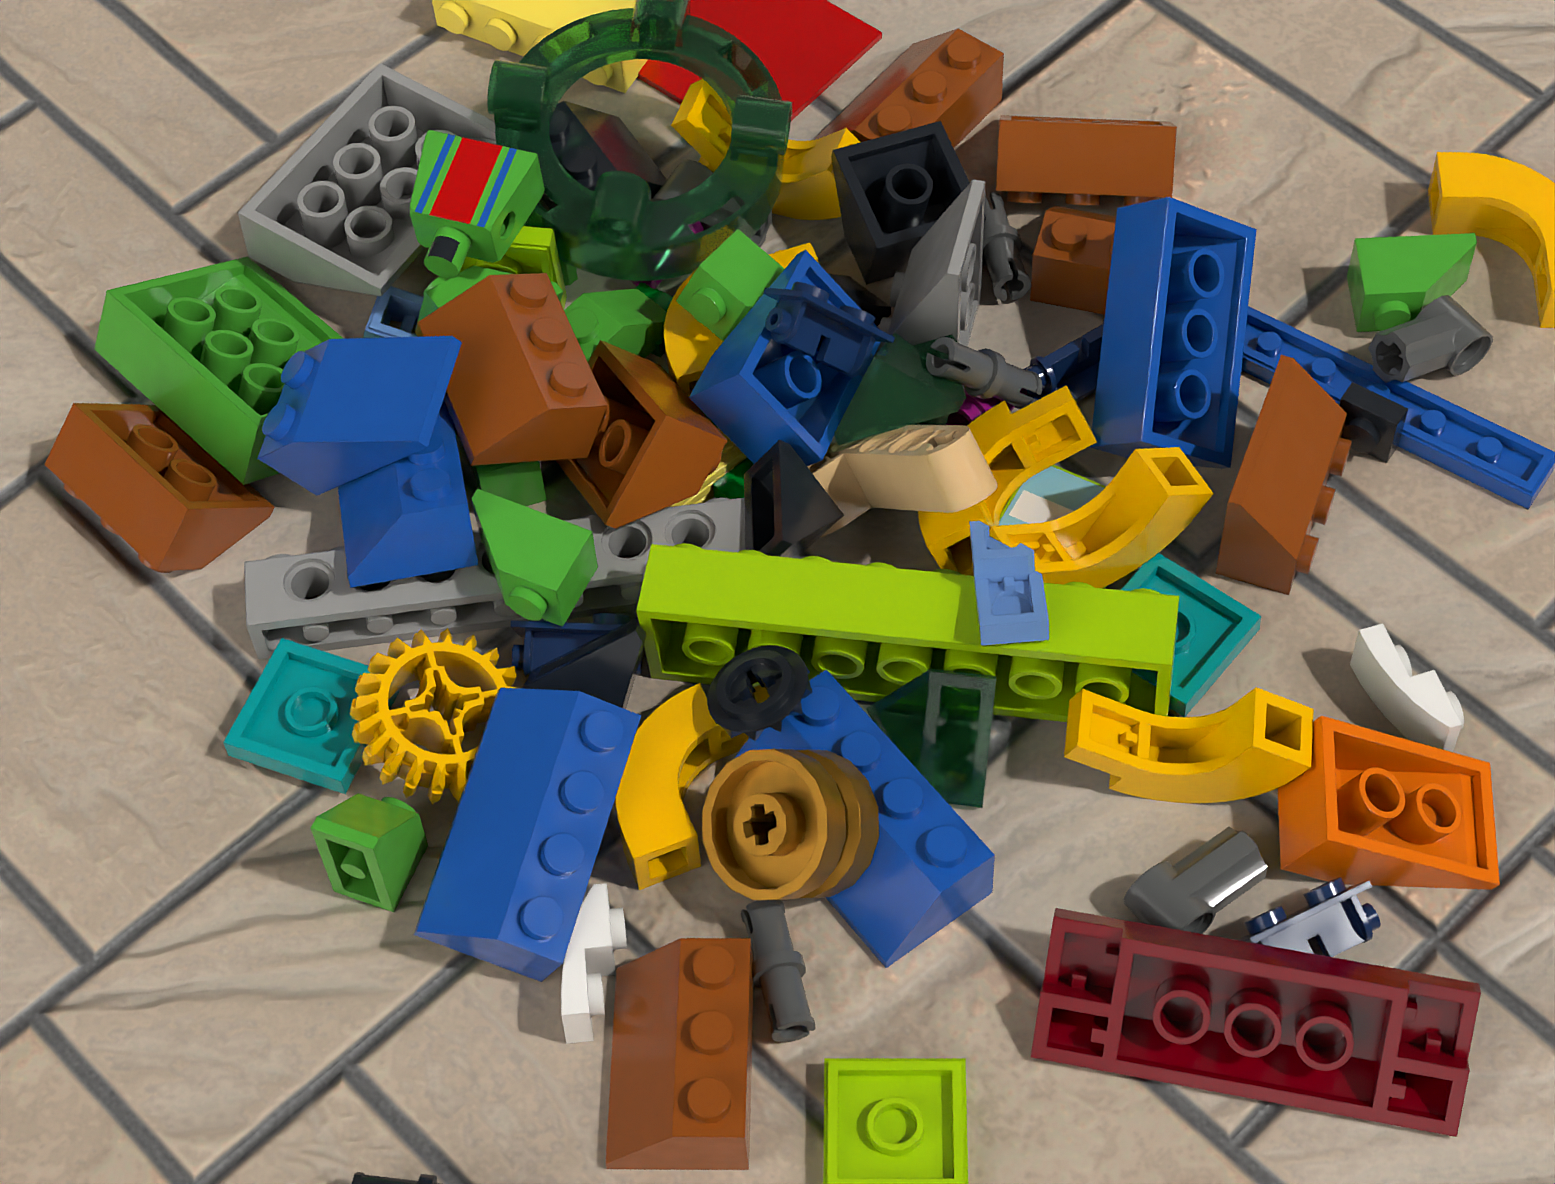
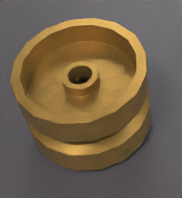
[702,749,879,900]

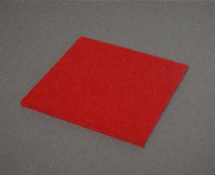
[637,0,882,136]

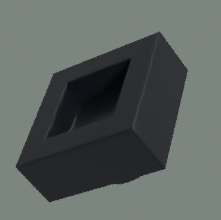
[1339,382,1408,463]

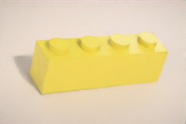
[432,0,657,93]

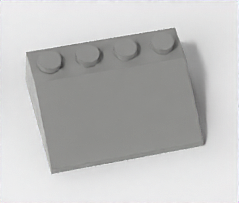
[238,63,520,296]

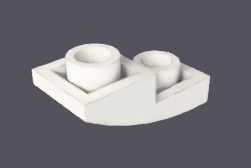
[1350,623,1464,752]
[561,883,627,1044]

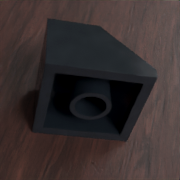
[514,101,667,243]
[831,121,986,285]

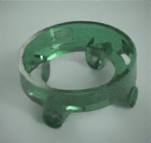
[487,0,792,281]

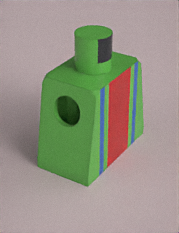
[410,129,545,278]

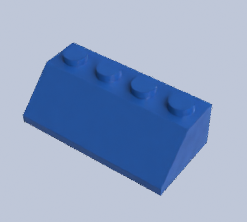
[1090,197,1257,469]
[338,399,479,588]
[735,669,995,968]
[414,688,641,982]

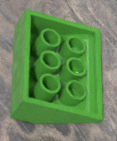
[94,256,344,485]

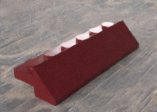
[1030,908,1481,1137]

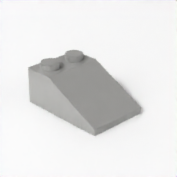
[877,179,985,391]

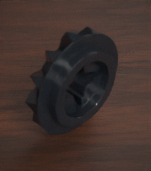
[707,645,813,741]

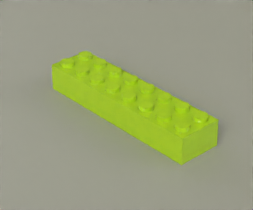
[636,543,1179,722]

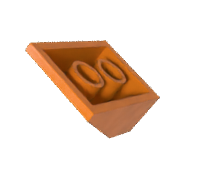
[1278,716,1500,890]

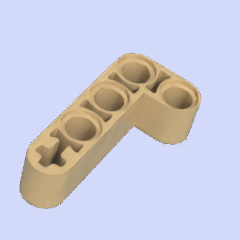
[807,425,998,537]

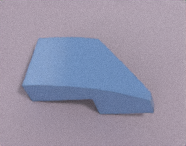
[969,521,1049,646]

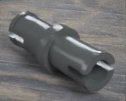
[982,191,1031,301]
[926,337,1042,409]
[741,900,816,1042]

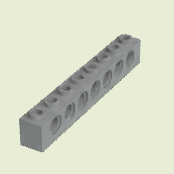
[244,498,745,659]

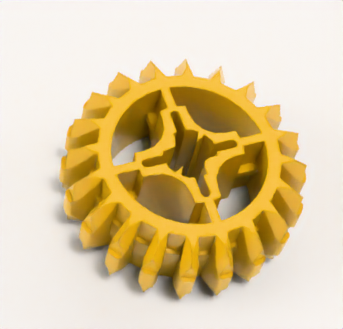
[350,628,517,805]

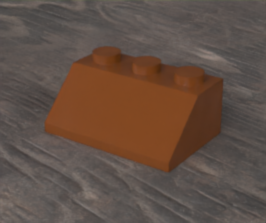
[814,28,1004,148]
[996,115,1177,206]
[1030,206,1116,315]
[415,273,607,466]
[556,340,728,529]
[1215,355,1352,595]
[44,403,275,573]
[606,938,754,1170]

